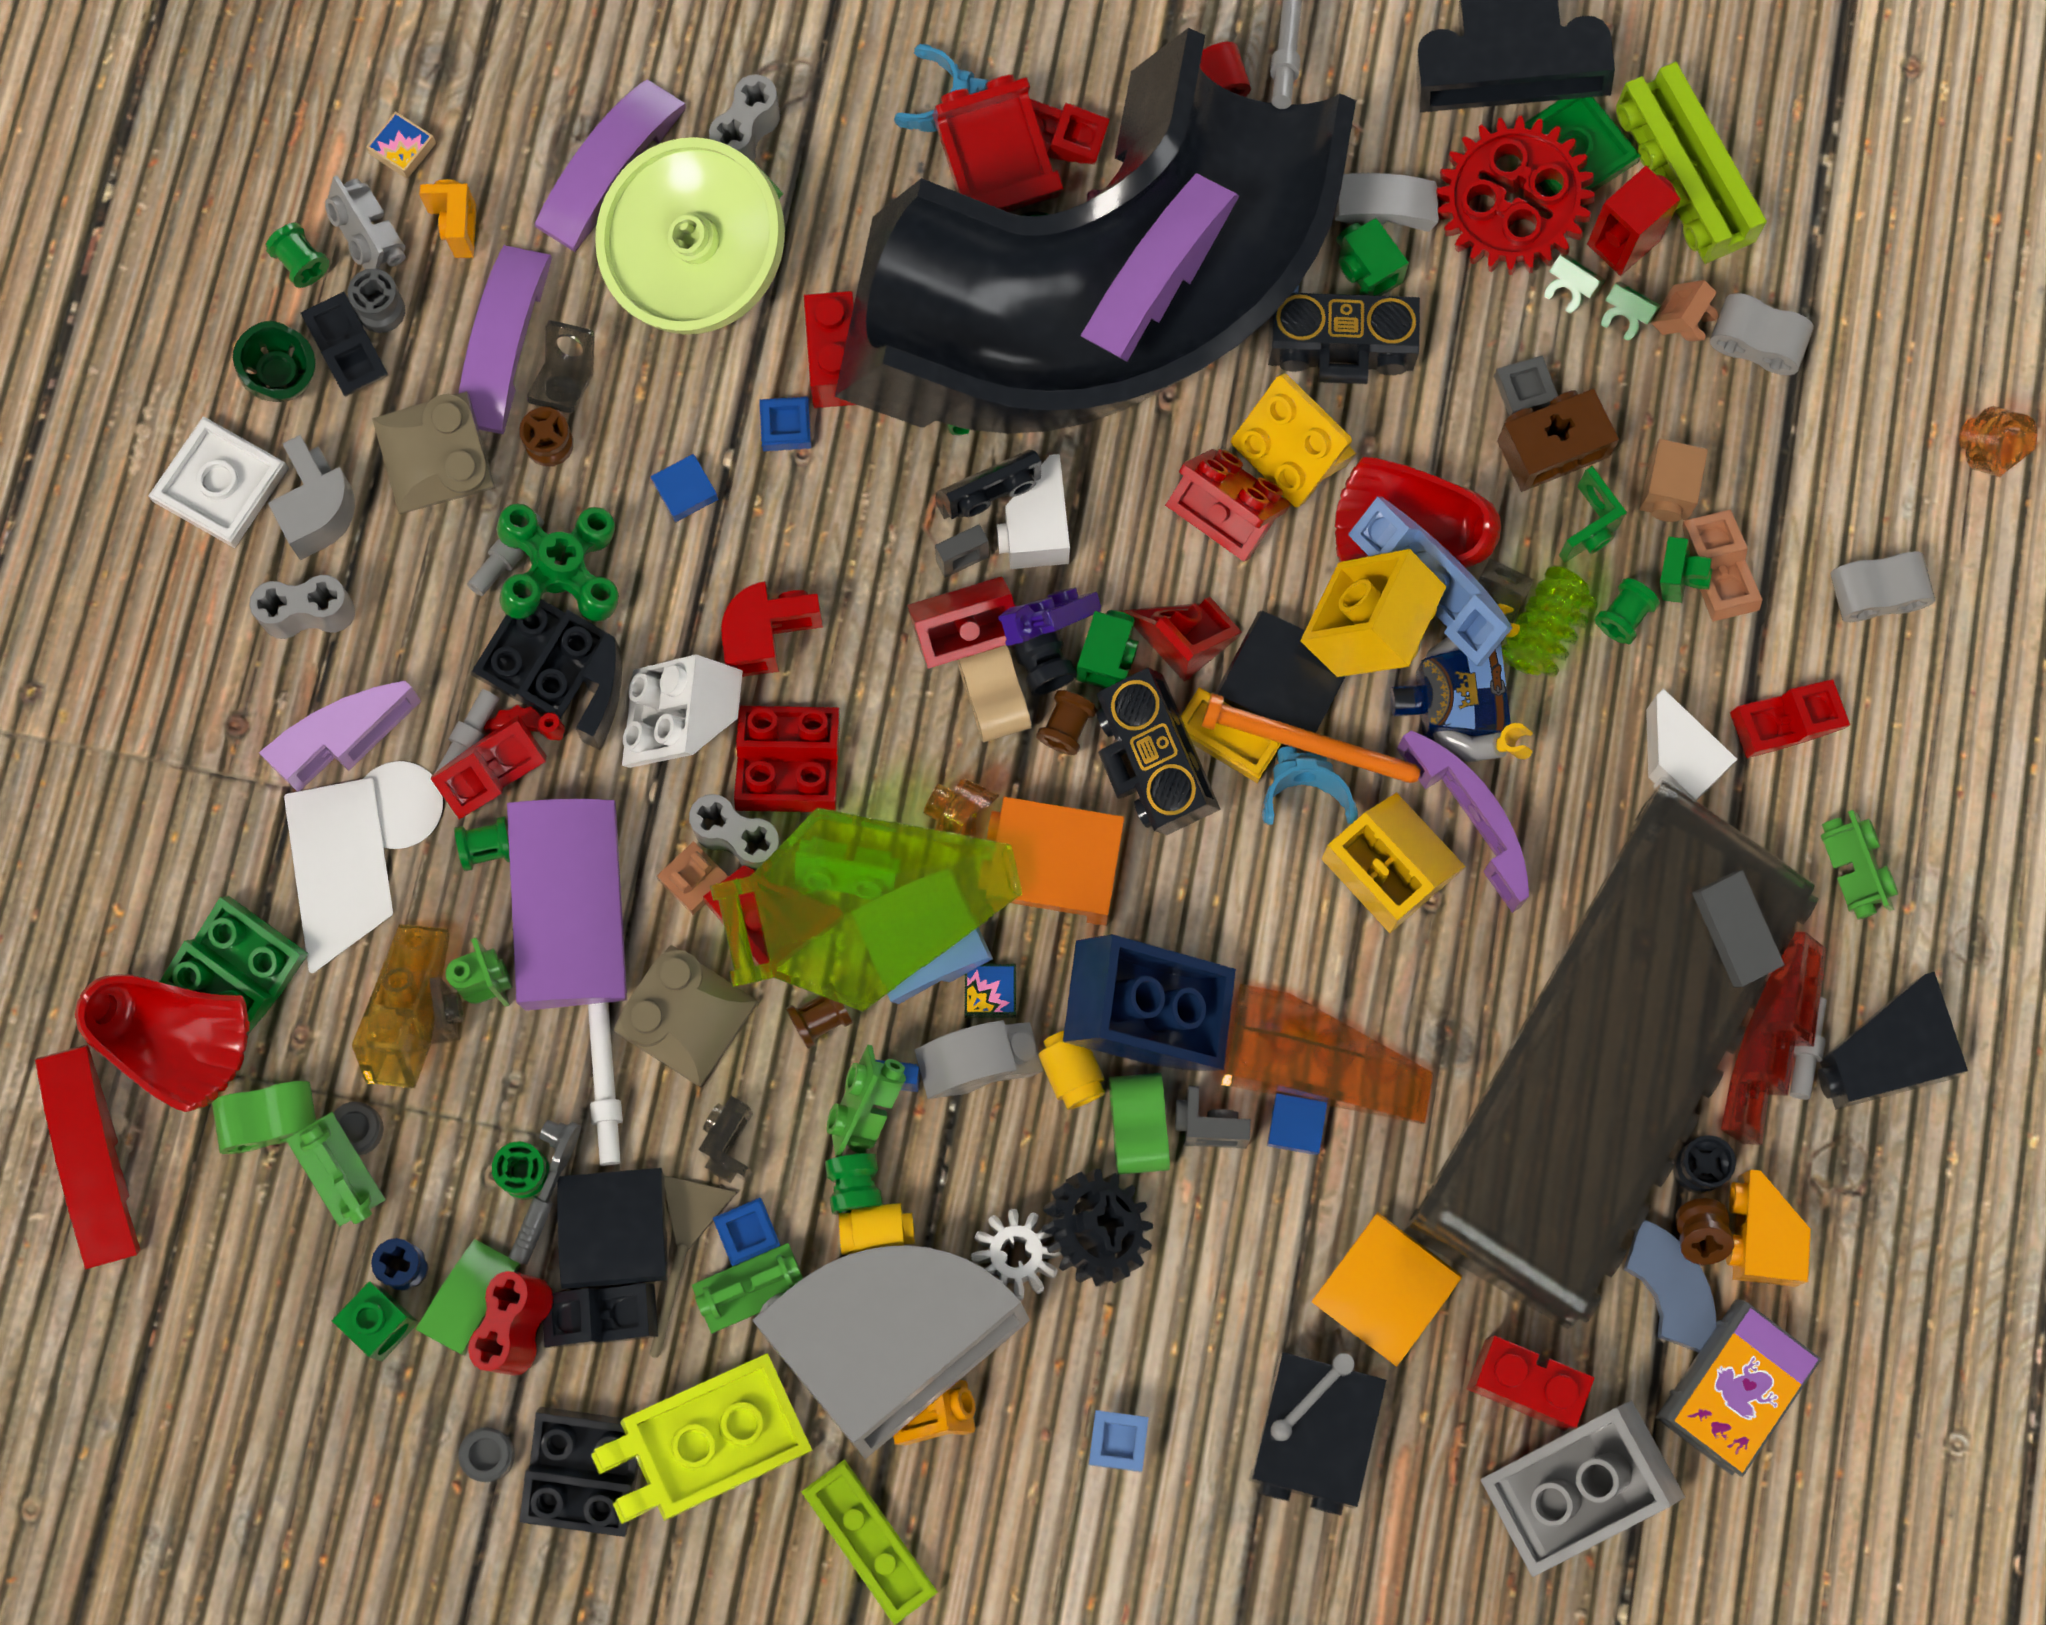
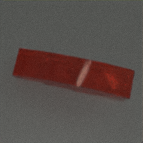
[1721,932,1827,1145]

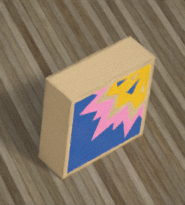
[366,111,436,179]

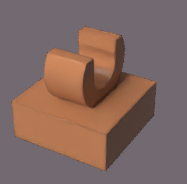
[1651,280,1719,342]
[657,841,728,915]

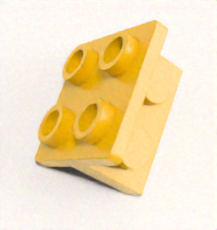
[1231,373,1357,508]

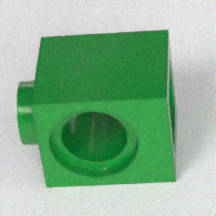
[332,1281,419,1362]

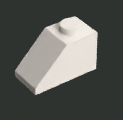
[996,454,1070,569]
[1646,689,1737,812]

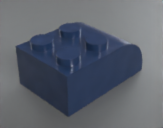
[1063,934,1236,1071]

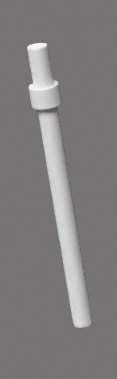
[588,1002,623,1166]

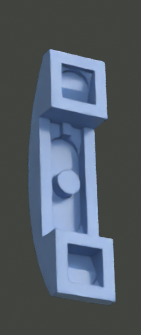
[1348,496,1512,666]

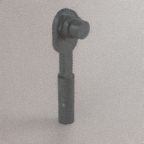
[508,1120,581,1265]

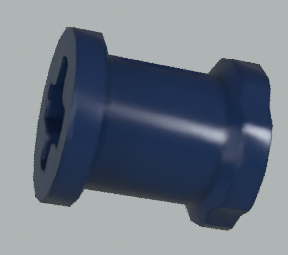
[371,1238,429,1291]

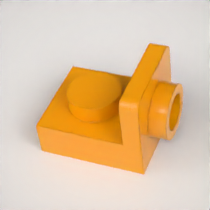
[419,179,476,258]
[893,1380,975,1446]

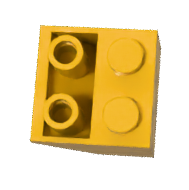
[1322,792,1466,933]

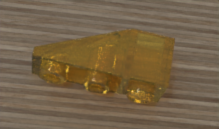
[351,924,450,1088]

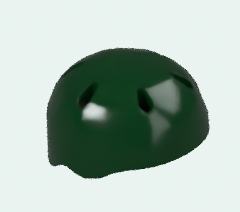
[233,321,316,402]

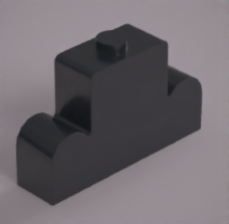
[1417,0,1615,113]

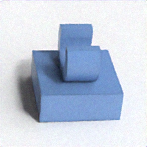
[1089,1410,1149,1472]

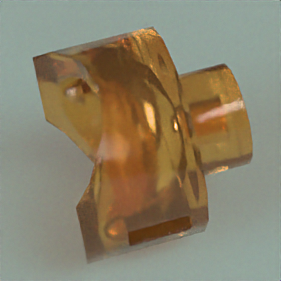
[1959,406,2038,477]
[923,777,999,856]

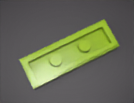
[801,1459,939,1625]

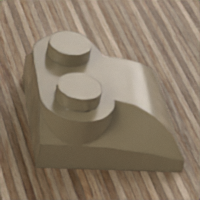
[372,391,496,514]
[614,945,758,1088]

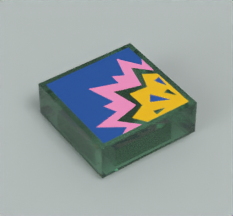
[964,964,1016,1018]

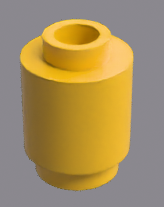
[1038,1030,1105,1110]
[839,1203,915,1255]

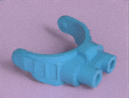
[894,44,989,132]
[1262,746,1358,825]

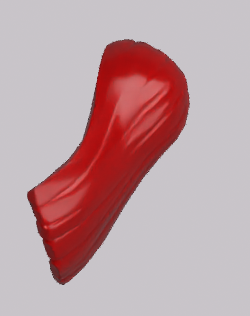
[1335,457,1501,568]
[75,974,250,1112]

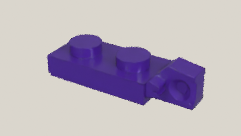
[998,587,1101,646]

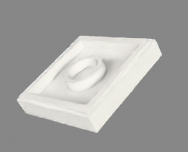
[149,416,289,548]

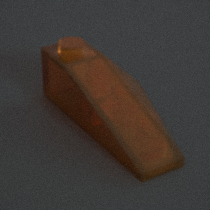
[1221,984,1433,1124]

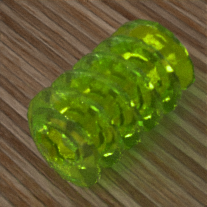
[1501,566,1598,677]

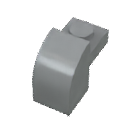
[268,435,355,560]
[915,1020,1043,1099]

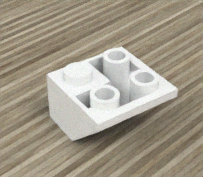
[622,654,743,768]

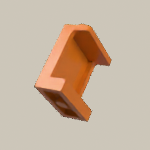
[978,797,1124,926]

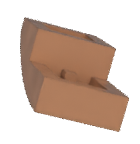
[1682,509,1763,622]

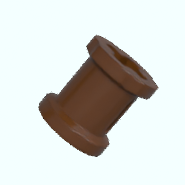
[1036,690,1097,755]
[786,984,853,1049]

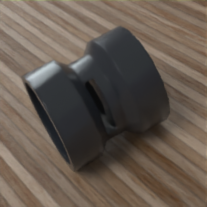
[1013,630,1077,696]
[1673,1135,1736,1194]

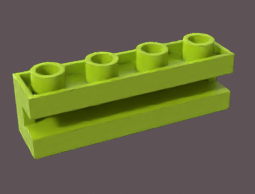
[1616,62,1767,264]

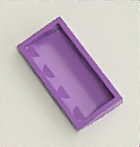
[507,799,627,1011]

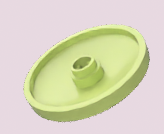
[595,137,785,334]

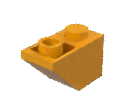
[1726,1169,1811,1287]

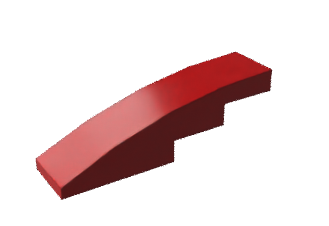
[35,1044,141,1269]

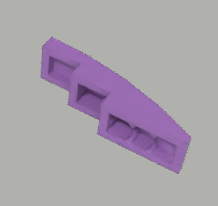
[1081,173,1239,362]

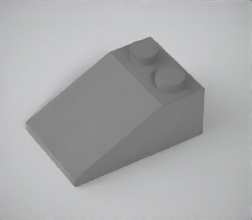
[1480,1400,1685,1577]

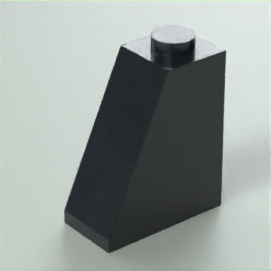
[1818,972,1968,1110]

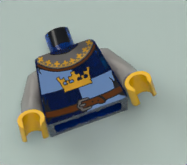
[1390,604,1533,762]

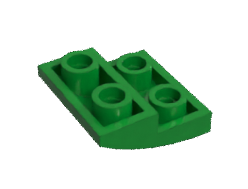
[159,896,309,1034]

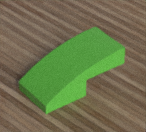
[415,1239,521,1356]

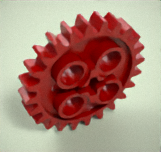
[1436,116,1595,275]

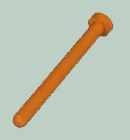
[1201,693,1421,783]

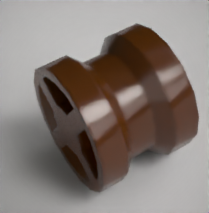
[519,407,574,467]
[1676,1198,1734,1265]

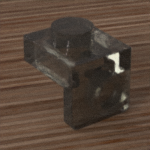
[698,1096,753,1183]

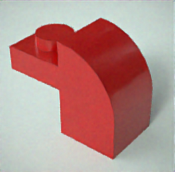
[721,581,823,677]

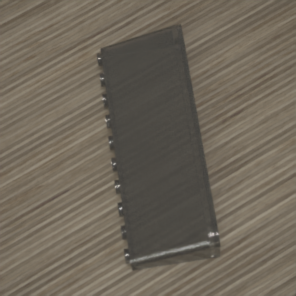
[1403,780,1819,1329]

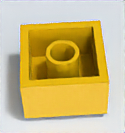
[1300,549,1446,677]

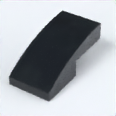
[301,291,389,397]
[576,633,622,750]
[543,1283,658,1348]

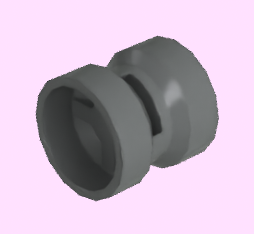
[348,268,405,333]

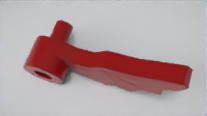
[484,704,565,741]

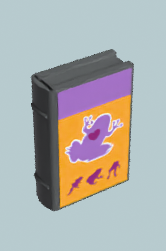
[1656,1299,1821,1477]

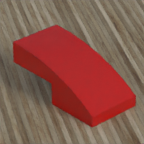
[1030,99,1110,165]
[1729,679,1850,759]
[431,715,547,820]

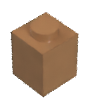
[1639,438,1708,522]

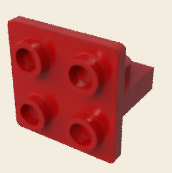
[1165,449,1291,562]

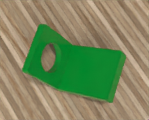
[1559,466,1627,563]

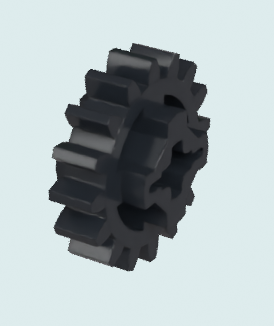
[1042,1169,1153,1287]

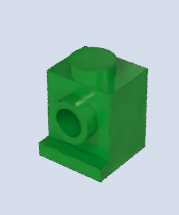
[1336,218,1409,296]
[1076,610,1139,689]

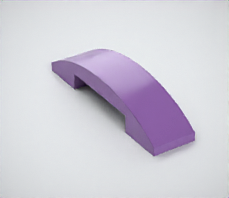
[535,79,686,252]
[458,245,552,434]
[1397,730,1529,913]

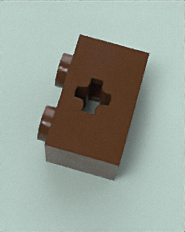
[1497,388,1619,492]

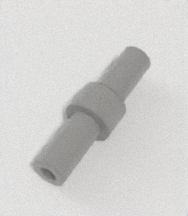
[467,513,544,596]
[435,689,500,773]
[1789,996,1827,1100]

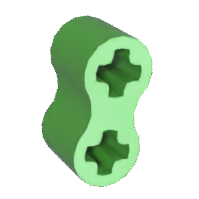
[1109,1073,1170,1174]
[212,1081,316,1154]

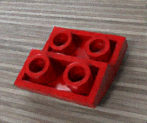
[734,705,840,813]

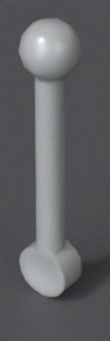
[1271,1353,1355,1441]

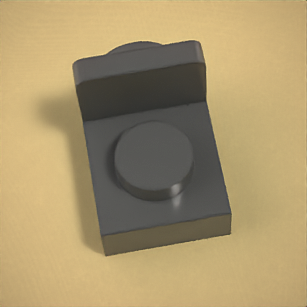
[1175,1086,1251,1149]

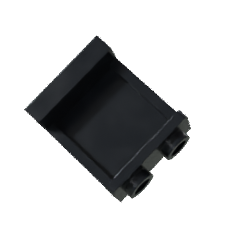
[1249,1352,1387,1516]

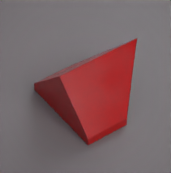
[1119,597,1242,682]

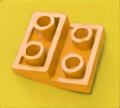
[1311,1212,1462,1367]

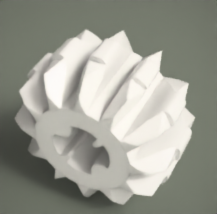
[971,1209,1061,1300]

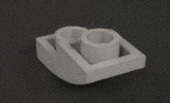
[1335,173,1438,232]

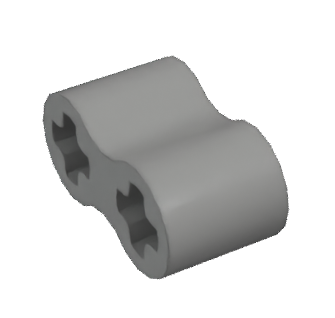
[709,74,780,161]
[1710,293,1814,376]
[1830,551,1935,622]
[249,575,355,639]
[689,794,783,874]

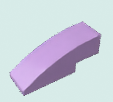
[259,681,421,792]

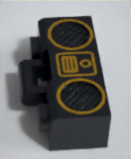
[1268,293,1420,384]
[1096,667,1221,835]

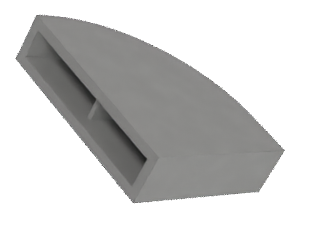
[752,1246,1030,1459]

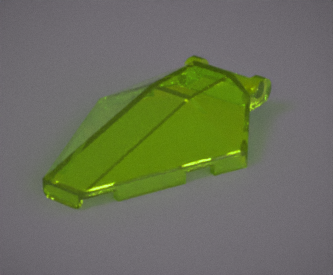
[710,808,1022,1011]

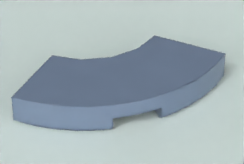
[1623,1219,1716,1352]

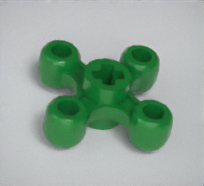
[496,503,619,622]

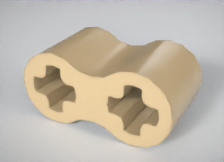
[957,645,1032,743]

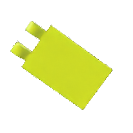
[591,1353,812,1524]

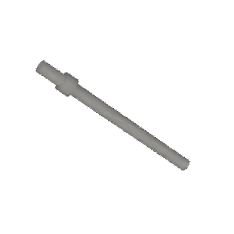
[1270,0,1302,109]

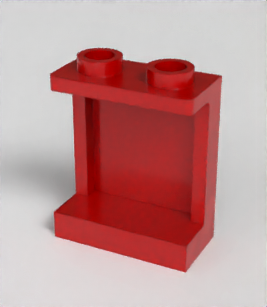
[933,74,1063,212]

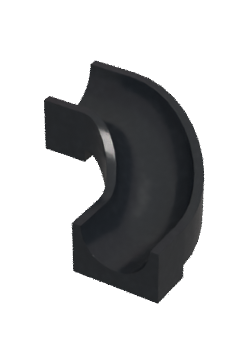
[835,28,1356,434]

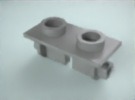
[325,175,406,269]

